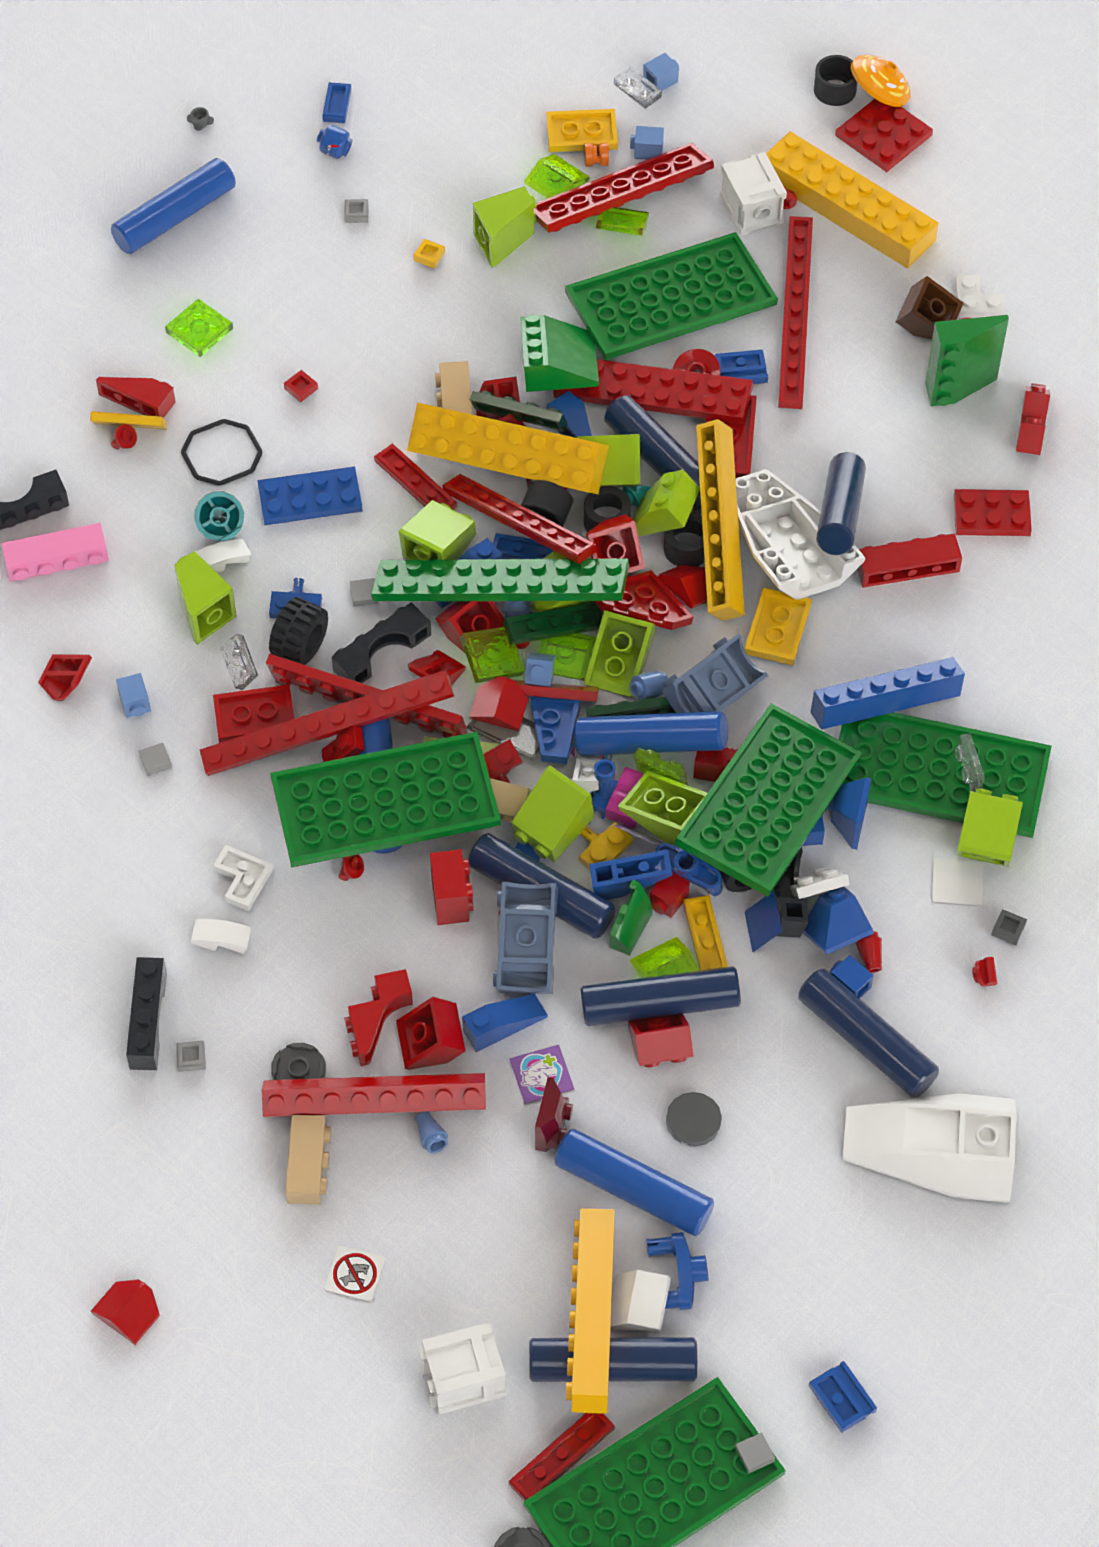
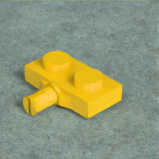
[579,822,634,869]

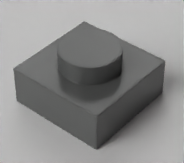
[991,909,1027,945]

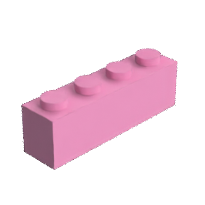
[2,523,109,581]

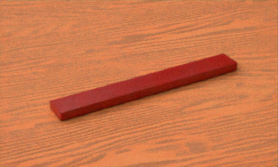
[442,474,597,564]

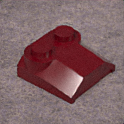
[535,1077,573,1152]

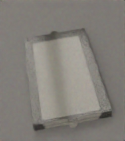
[467,717,540,761]

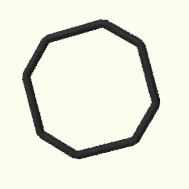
[181,419,262,486]

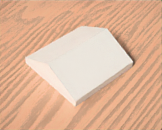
[610,1270,671,1332]

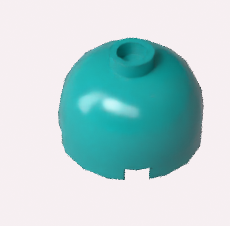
[194,491,244,541]

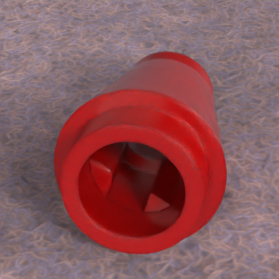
[855,931,882,973]

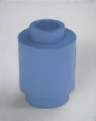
[630,671,668,700]

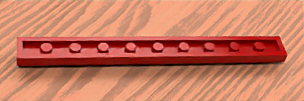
[778,216,813,409]
[200,670,454,776]

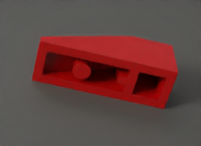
[96,377,176,418]

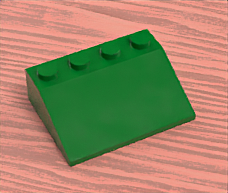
[520,314,599,392]
[925,315,1009,406]

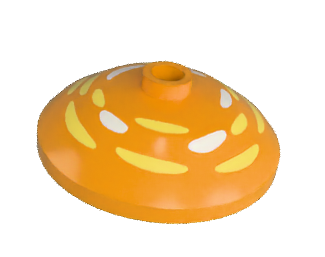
[851,55,911,107]

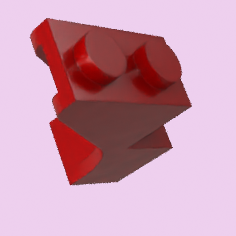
[1016,383,1050,455]
[344,969,413,1066]

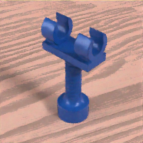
[592,759,618,819]

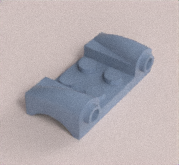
[661,634,769,713]
[493,882,558,994]

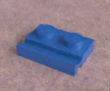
[715,349,768,384]
[808,1361,877,1433]

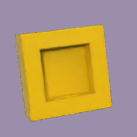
[413,239,445,269]

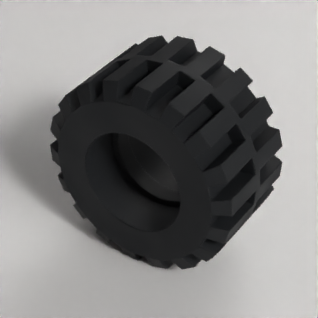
[269,597,328,665]

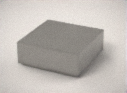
[345,199,368,223]
[350,578,378,607]
[138,743,172,776]
[176,1041,206,1072]
[735,1433,775,1474]

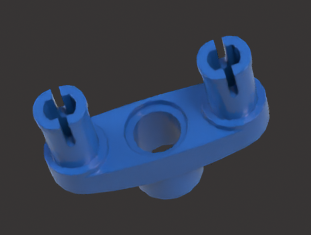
[655,843,723,896]
[646,1232,709,1310]

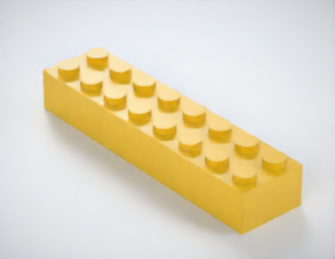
[766,131,939,269]
[407,402,609,494]

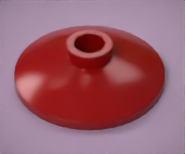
[673,349,721,376]

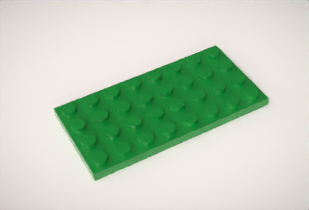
[565,232,778,360]
[674,703,862,897]
[835,712,1052,838]
[270,732,501,868]
[523,1377,786,1547]

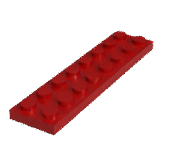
[534,143,714,233]
[553,359,753,424]
[266,654,468,738]

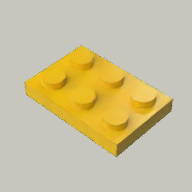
[546,109,618,152]
[744,588,812,666]

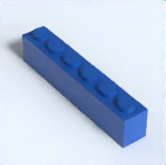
[810,657,965,730]

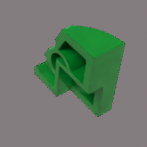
[610,880,653,956]

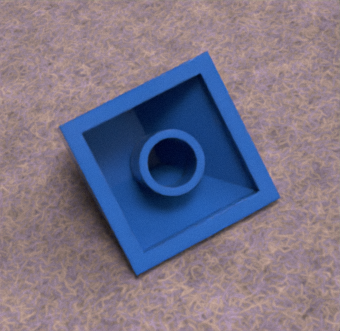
[828,778,871,850]
[803,886,874,955]

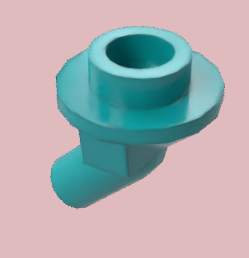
[622,485,651,507]

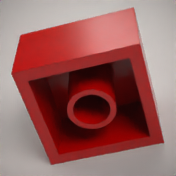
[430,849,474,925]

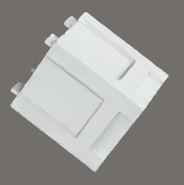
[720,152,787,236]
[418,1322,506,1414]

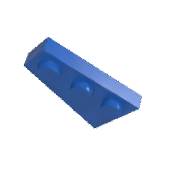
[530,696,581,764]

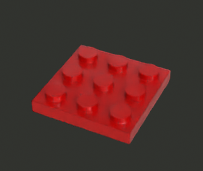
[835,99,933,172]

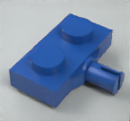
[269,577,323,618]

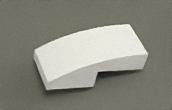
[196,539,251,572]
[190,919,252,954]

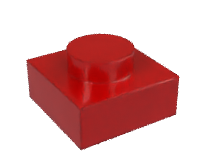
[284,370,318,403]

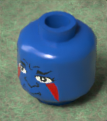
[317,125,353,159]

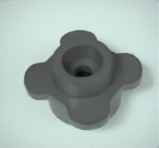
[187,107,214,131]

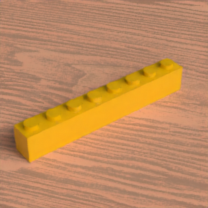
[696,419,745,621]
[566,1208,614,1414]

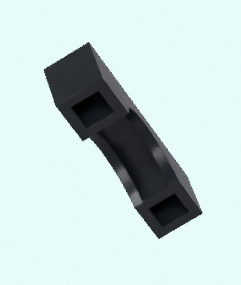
[0,469,69,530]
[332,602,431,683]
[773,847,808,938]
[126,957,167,1070]

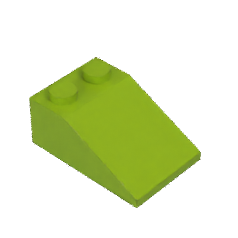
[632,470,700,537]
[584,610,657,698]
[618,770,707,848]

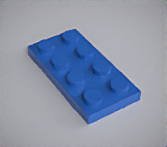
[257,466,363,526]

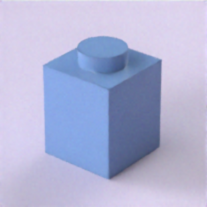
[643,53,679,94]
[630,126,664,160]
[525,652,556,687]
[116,673,151,718]

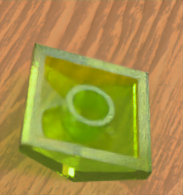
[524,154,590,199]
[596,207,649,237]
[539,633,597,681]
[630,937,700,978]

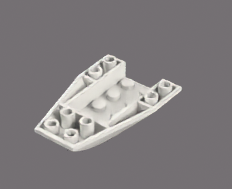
[736,469,865,600]
[842,1093,1017,1203]

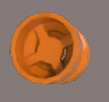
[585,143,609,167]

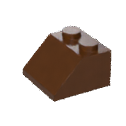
[895,276,964,338]

